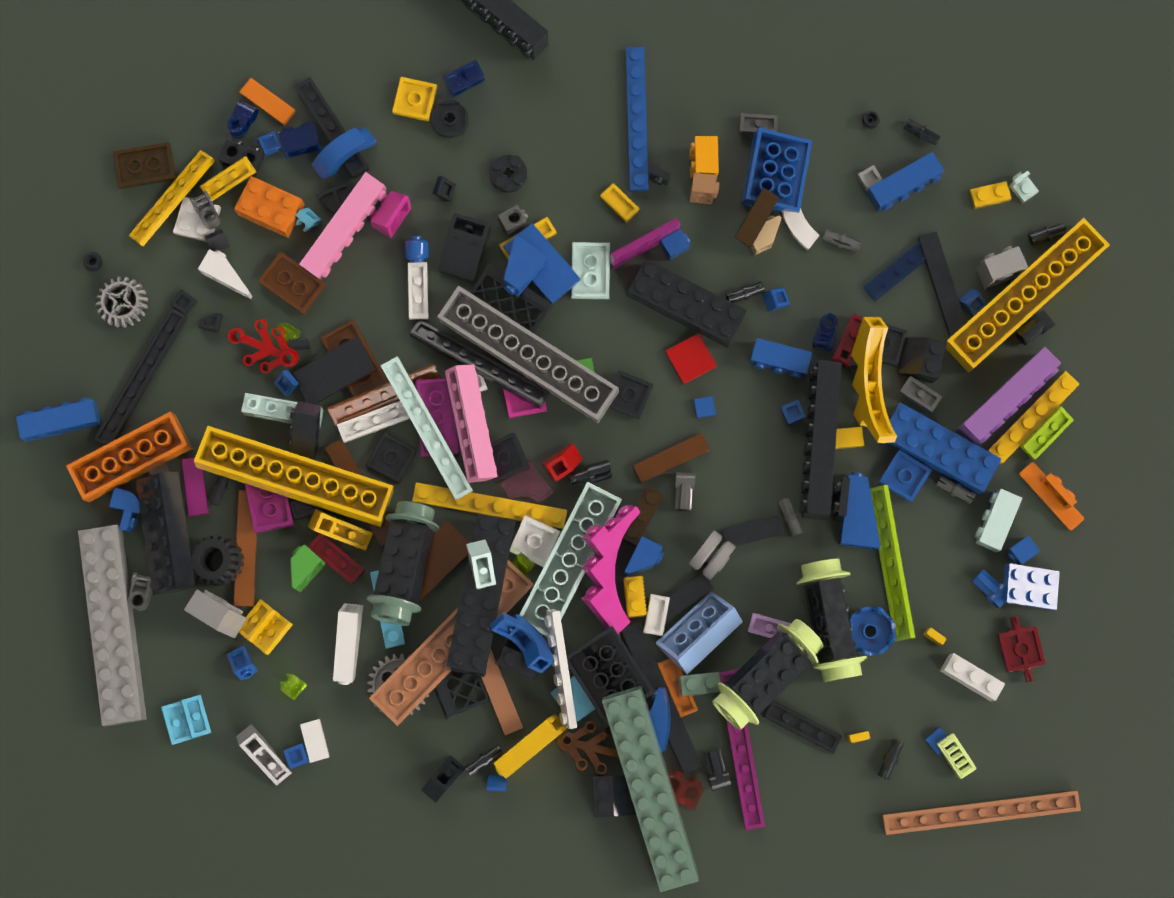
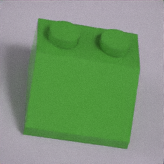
[291,545,326,593]

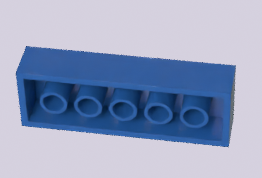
[886,403,1001,495]

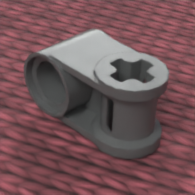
[190,190,221,229]
[128,572,152,611]

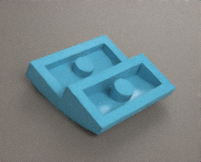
[161,695,211,745]

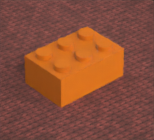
[234,176,305,238]

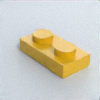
[969,181,1012,209]

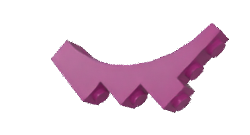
[582,505,640,634]

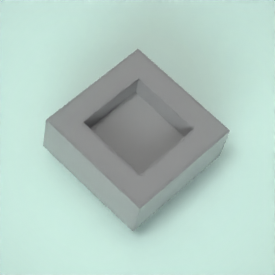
[857,165,883,192]

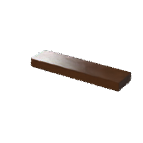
[633,433,710,483]

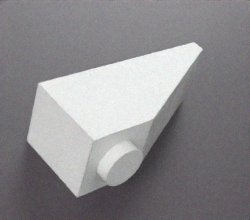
[198,249,252,300]

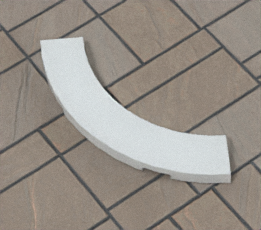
[781,208,820,251]

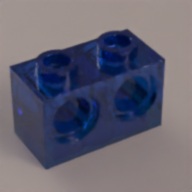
[443,59,485,98]

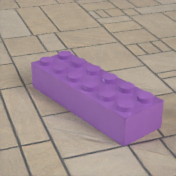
[955,347,1061,446]

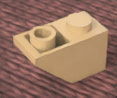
[750,215,781,256]

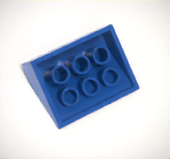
[740,127,813,213]

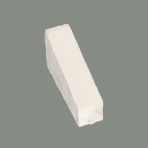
[333,603,363,685]

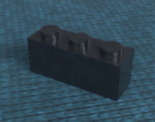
[288,401,321,460]

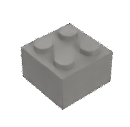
[976,246,1028,290]

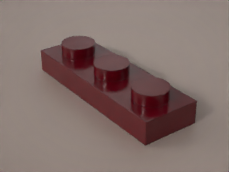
[308,533,365,585]

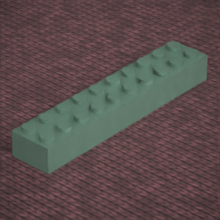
[602,686,699,892]

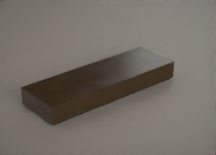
[734,188,779,247]

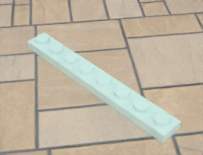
[381,356,473,500]

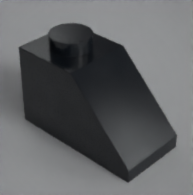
[421,756,466,803]

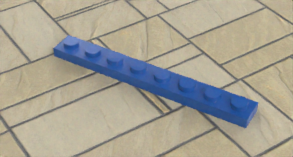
[626,47,649,192]

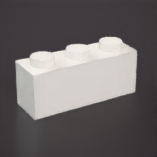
[940,653,1005,701]

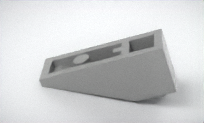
[236,724,292,786]

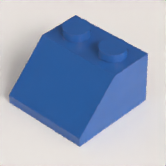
[624,536,664,576]

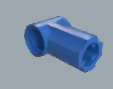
[971,569,1004,608]

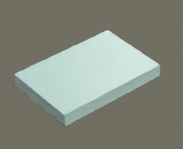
[571,242,610,299]

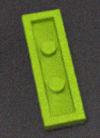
[1020,406,1074,460]

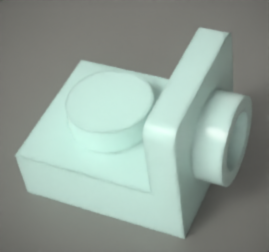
[1009,171,1039,204]

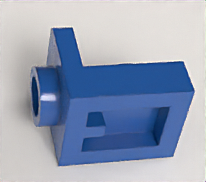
[226,645,258,680]

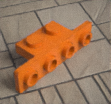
[1019,462,1084,531]

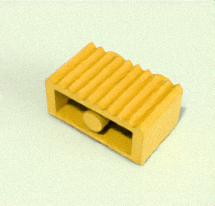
[623,576,647,618]

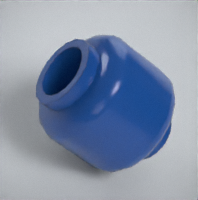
[404,236,429,263]

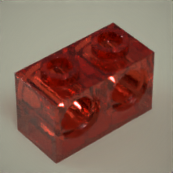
[668,769,705,810]

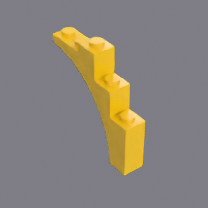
[851,317,897,443]

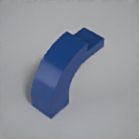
[312,127,377,179]
[490,613,554,674]

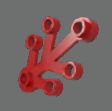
[228,319,299,373]

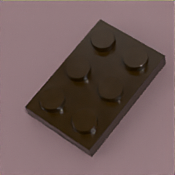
[113,142,176,189]

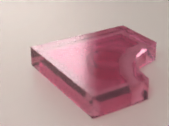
[500,462,554,504]

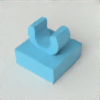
[296,208,322,232]

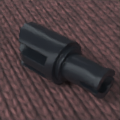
[569,460,612,485]

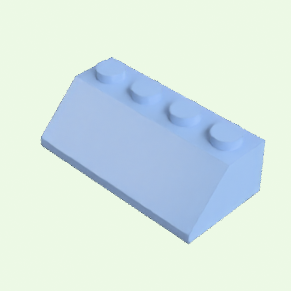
[656,591,743,674]

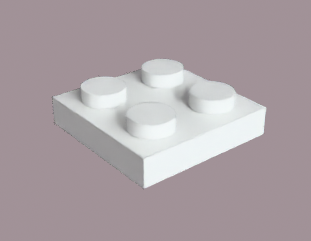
[173,197,221,242]
[510,515,561,567]

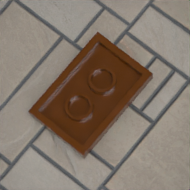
[258,251,327,315]

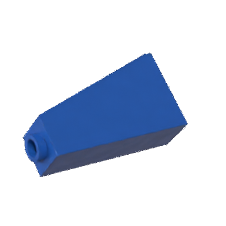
[838,472,880,550]

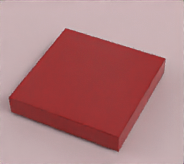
[665,333,717,385]

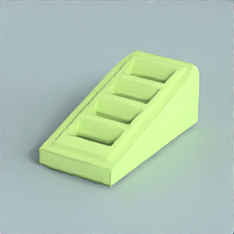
[937,733,976,779]

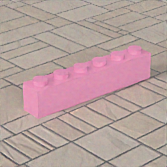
[299,172,387,280]
[445,365,497,483]

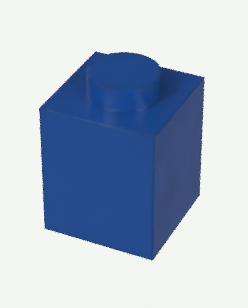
[660,229,691,261]
[1006,536,1040,565]

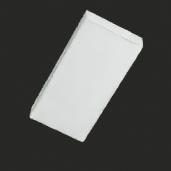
[643,594,670,636]
[300,719,330,763]

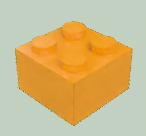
[689,136,719,180]

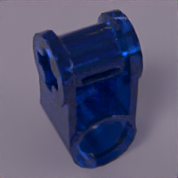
[227,101,259,139]
[812,313,838,352]

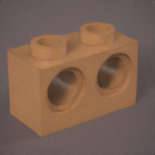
[689,173,719,204]

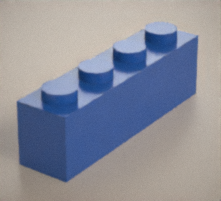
[866,152,945,212]
[16,398,101,442]

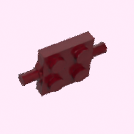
[997,616,1046,683]

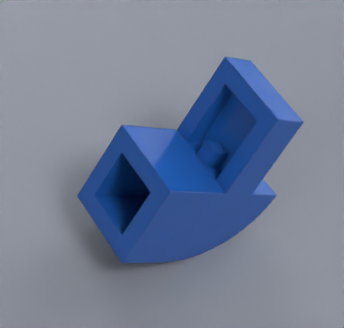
[109,488,141,533]

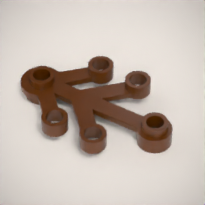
[557,721,621,776]

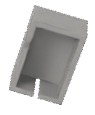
[184,590,247,638]

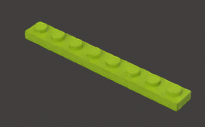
[870,485,915,641]

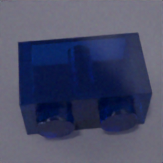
[278,122,322,159]

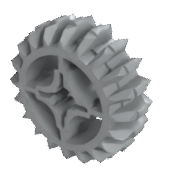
[95,277,148,328]

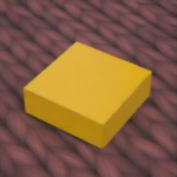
[923,628,946,646]
[847,731,870,743]

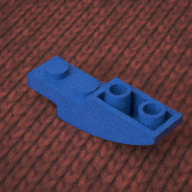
[648,687,671,752]

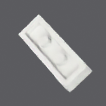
[408,262,429,320]

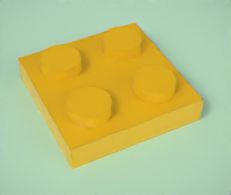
[392,77,437,122]

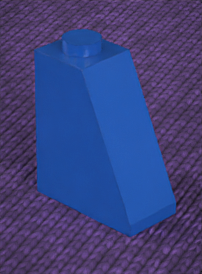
[503,235,547,297]

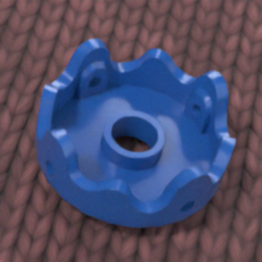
[849,607,896,656]

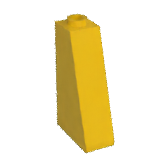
[494,713,568,779]

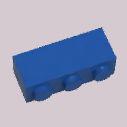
[749,338,812,379]

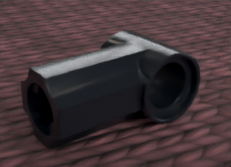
[1015,310,1056,346]
[704,750,732,792]

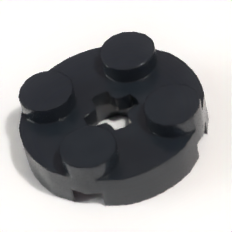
[431,100,469,138]
[490,155,527,193]

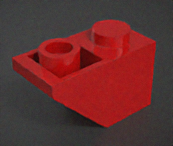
[541,443,583,481]

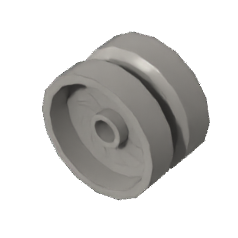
[689,530,736,580]

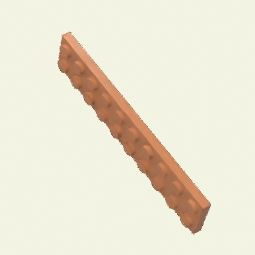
[369,560,534,727]

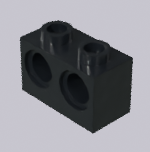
[218,139,264,178]

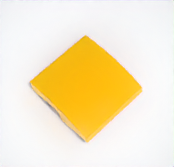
[239,599,293,655]

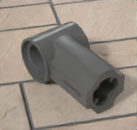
[675,472,695,511]

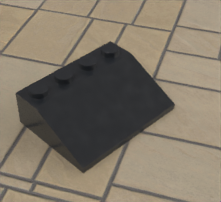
[567,626,655,725]

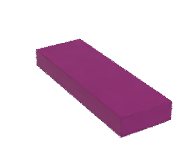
[182,458,209,517]

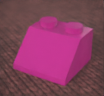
[370,191,411,238]

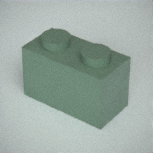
[677,672,720,697]

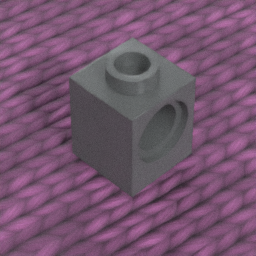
[498,204,528,236]

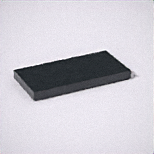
[292,336,376,404]

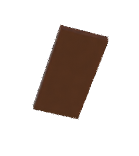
[320,320,389,397]
[419,521,469,603]

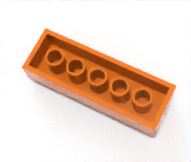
[66,411,193,502]

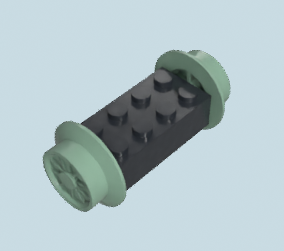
[367,501,439,626]

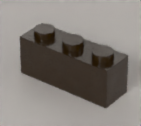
[622,486,664,548]

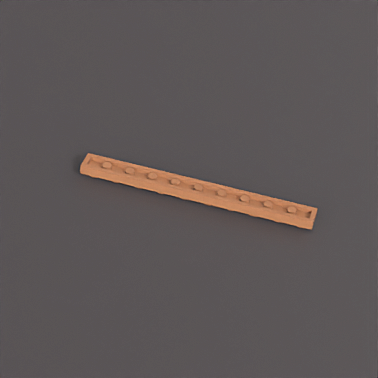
[882,791,1081,835]

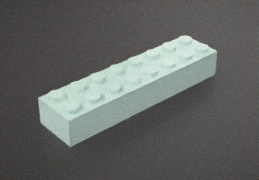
[519,482,622,638]

